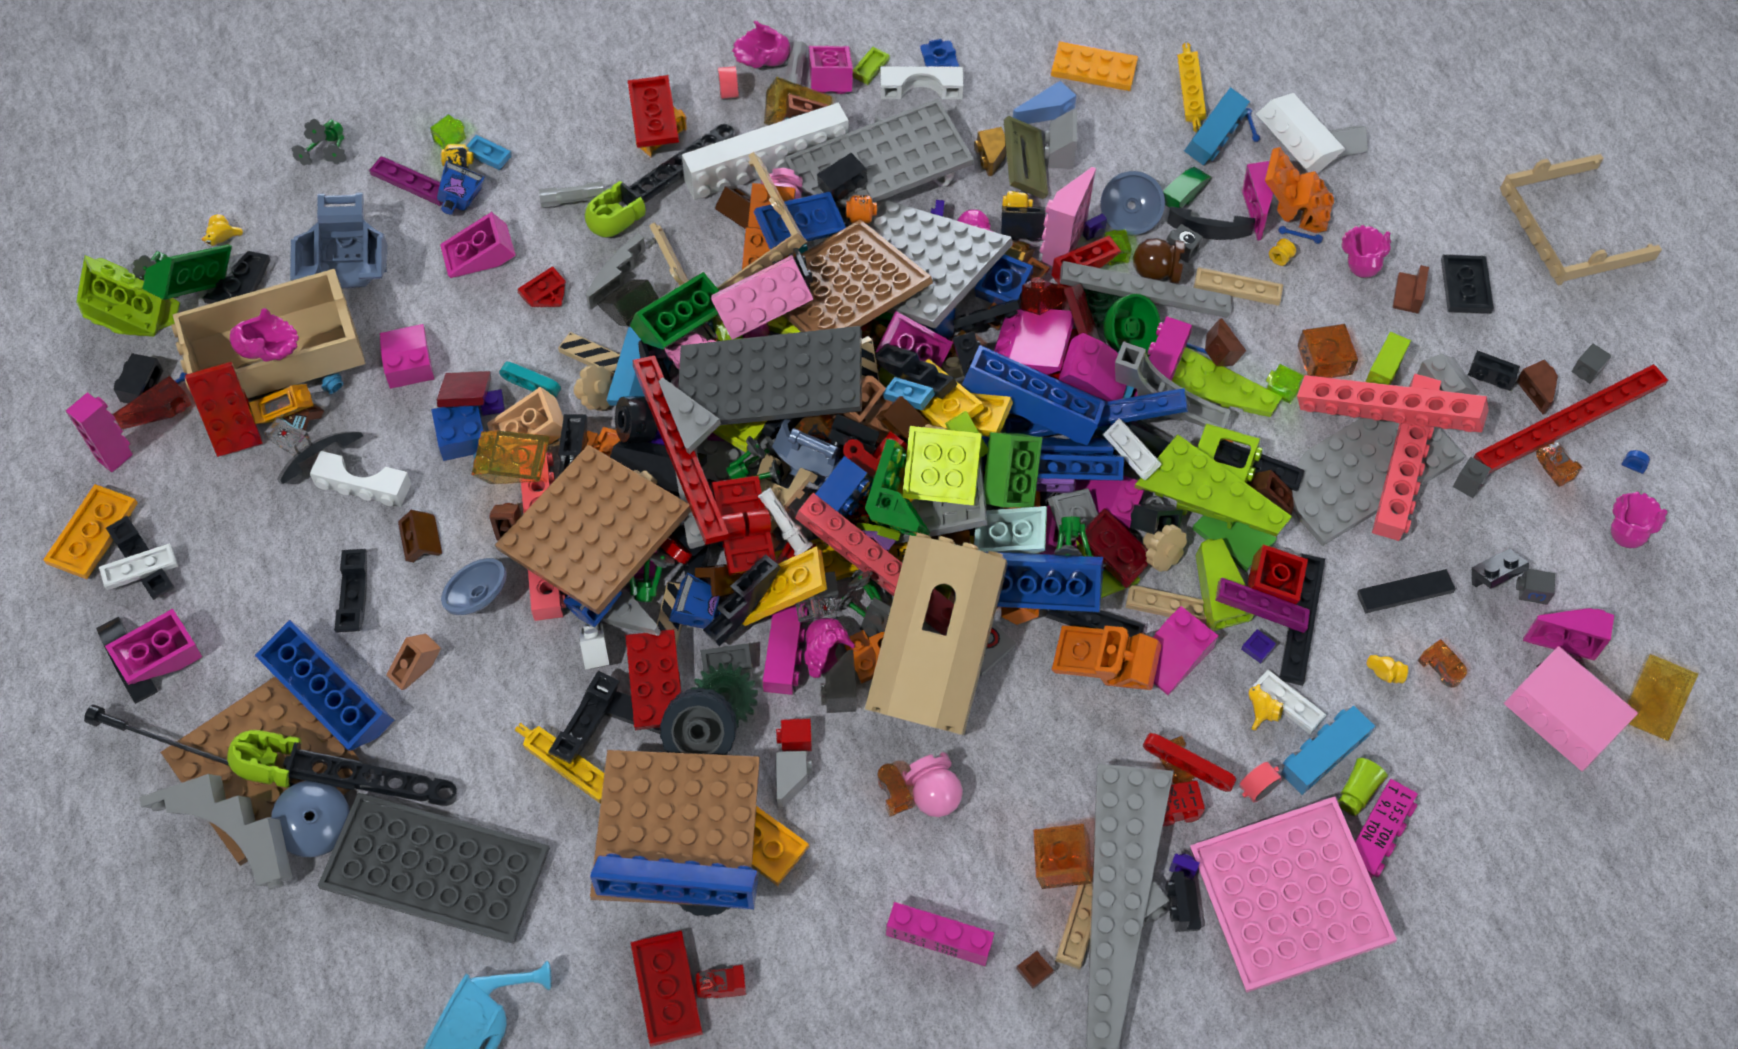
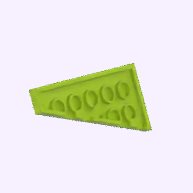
[1172,347,1282,417]
[1134,434,1292,537]

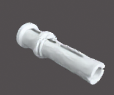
[758,488,813,556]

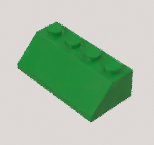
[142,244,232,300]
[630,272,719,349]

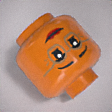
[846,195,877,223]

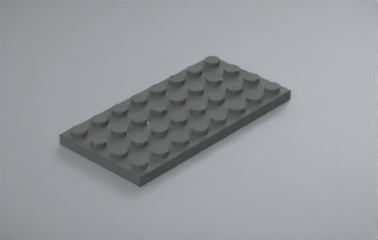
[679,326,862,425]
[317,792,550,944]

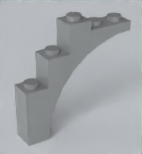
[1115,342,1231,429]

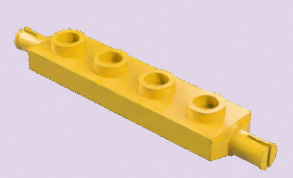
[1177,43,1206,132]
[515,723,604,803]

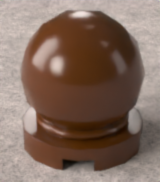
[1133,238,1185,284]

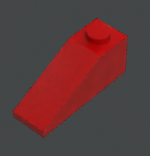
[1051,235,1121,290]

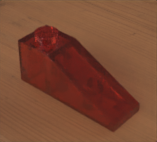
[1022,277,1068,315]
[112,376,192,429]

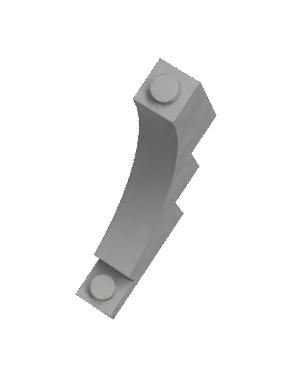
[139,774,293,890]

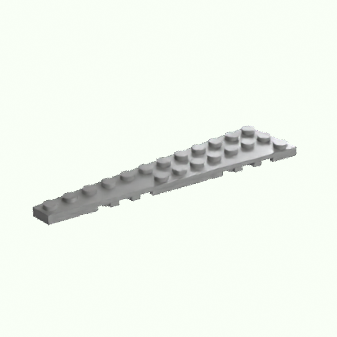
[1086,764,1174,1049]

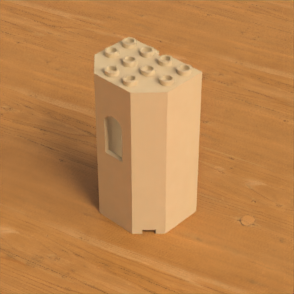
[171,269,365,402]
[865,533,1008,735]

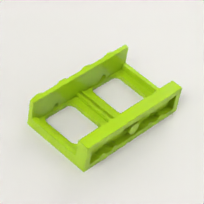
[1176,423,1263,529]

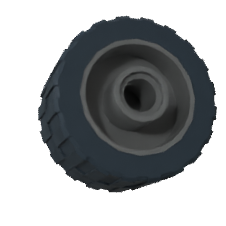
[660,688,737,755]

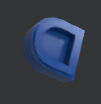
[1621,450,1650,474]

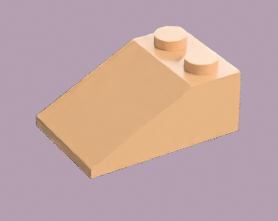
[487,387,563,459]

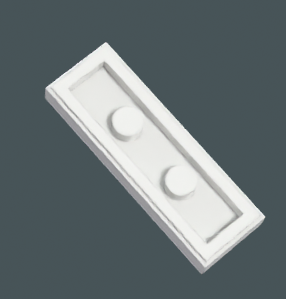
[1103,418,1161,481]
[99,543,178,590]
[1253,670,1326,735]

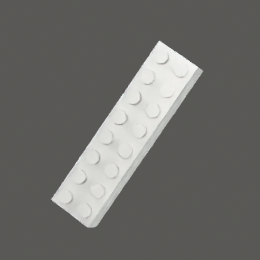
[682,103,848,200]

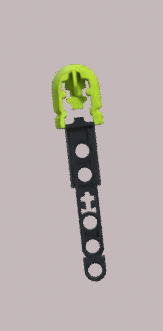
[585,124,734,238]
[227,730,457,806]

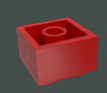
[1247,544,1308,604]

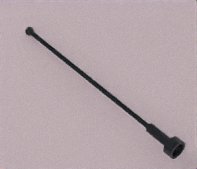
[84,704,294,787]

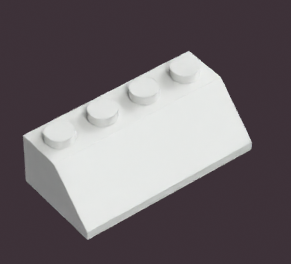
[1256,93,1345,174]

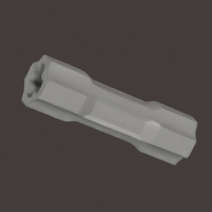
[783,40,807,97]
[539,181,604,208]

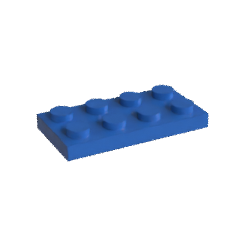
[754,192,846,250]

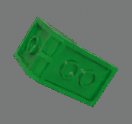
[865,439,930,536]

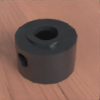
[615,396,657,442]

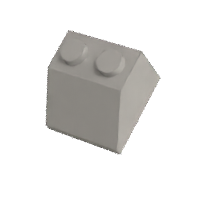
[1044,109,1077,169]
[1417,353,1479,395]

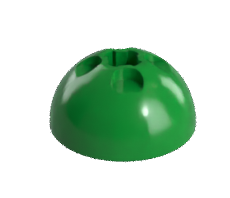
[1103,294,1161,357]

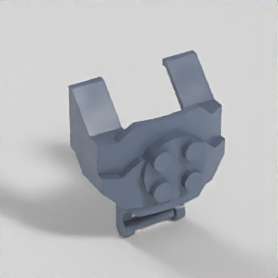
[290,192,388,289]
[772,417,877,487]

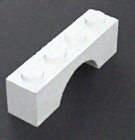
[880,66,963,100]
[310,451,411,507]

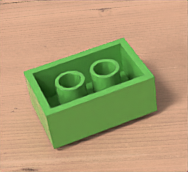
[984,432,1042,508]

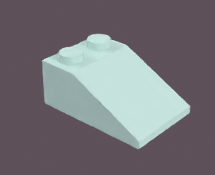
[974,506,1047,554]

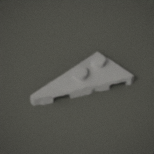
[659,377,721,454]
[600,587,661,636]

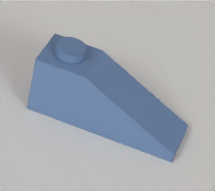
[1013,81,1076,124]

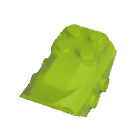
[76,255,180,337]

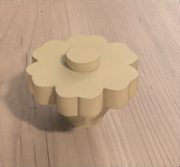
[574,365,612,411]
[1143,524,1187,572]

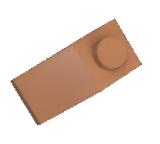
[386,633,441,690]

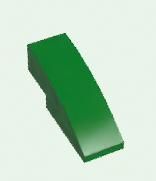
[1163,167,1212,208]

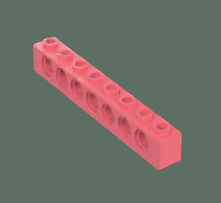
[1372,374,1442,541]
[1297,375,1489,432]
[518,444,567,621]
[795,493,954,636]

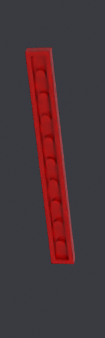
[633,355,729,545]
[1473,364,1668,474]

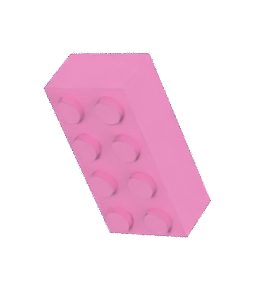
[711,255,813,340]

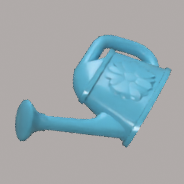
[424,961,551,1049]

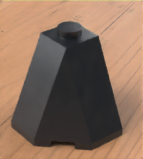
[1113,420,1173,466]

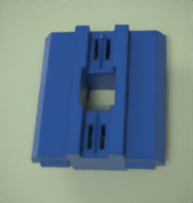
[920,39,959,67]

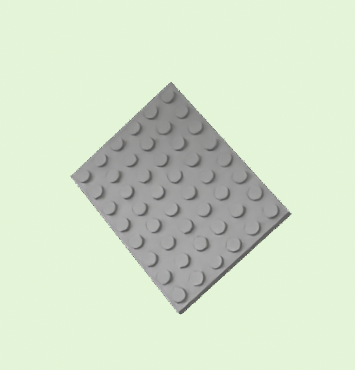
[852,199,1013,328]

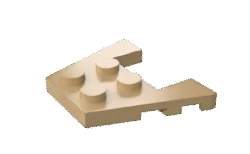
[757,454,818,533]

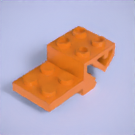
[1265,147,1334,233]
[742,183,796,270]
[1052,625,1162,690]

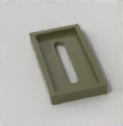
[1003,115,1048,199]

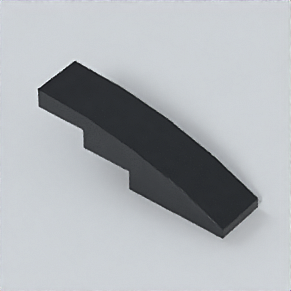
[875,344,957,399]
[558,414,587,476]
[703,554,781,647]

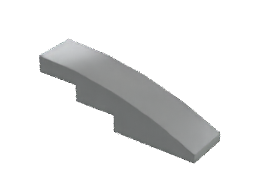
[586,234,645,310]

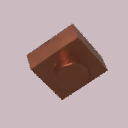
[1016,951,1054,989]

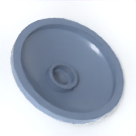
[1100,171,1165,235]
[441,558,507,615]
[271,781,350,857]

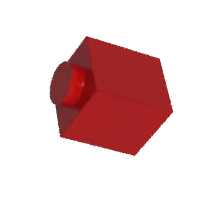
[776,719,812,752]

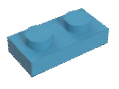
[466,135,512,171]
[882,377,935,411]

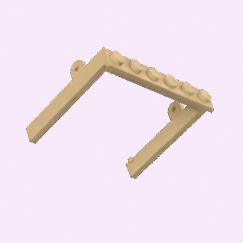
[649,152,807,291]
[1500,154,1662,286]

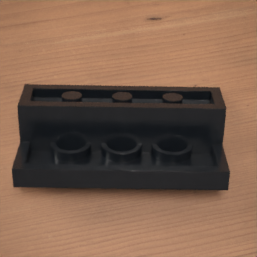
[610,440,707,497]

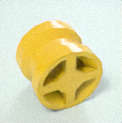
[1269,238,1296,266]

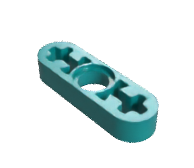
[499,361,561,397]

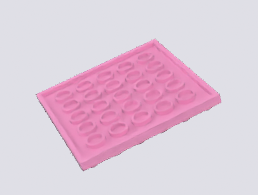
[1190,797,1397,993]

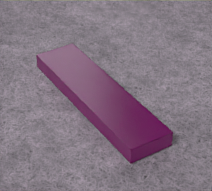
[369,156,443,206]
[1215,577,1310,633]

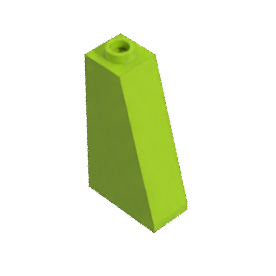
[1195,538,1254,631]

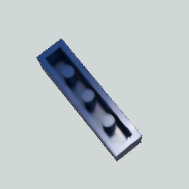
[1037,453,1124,480]

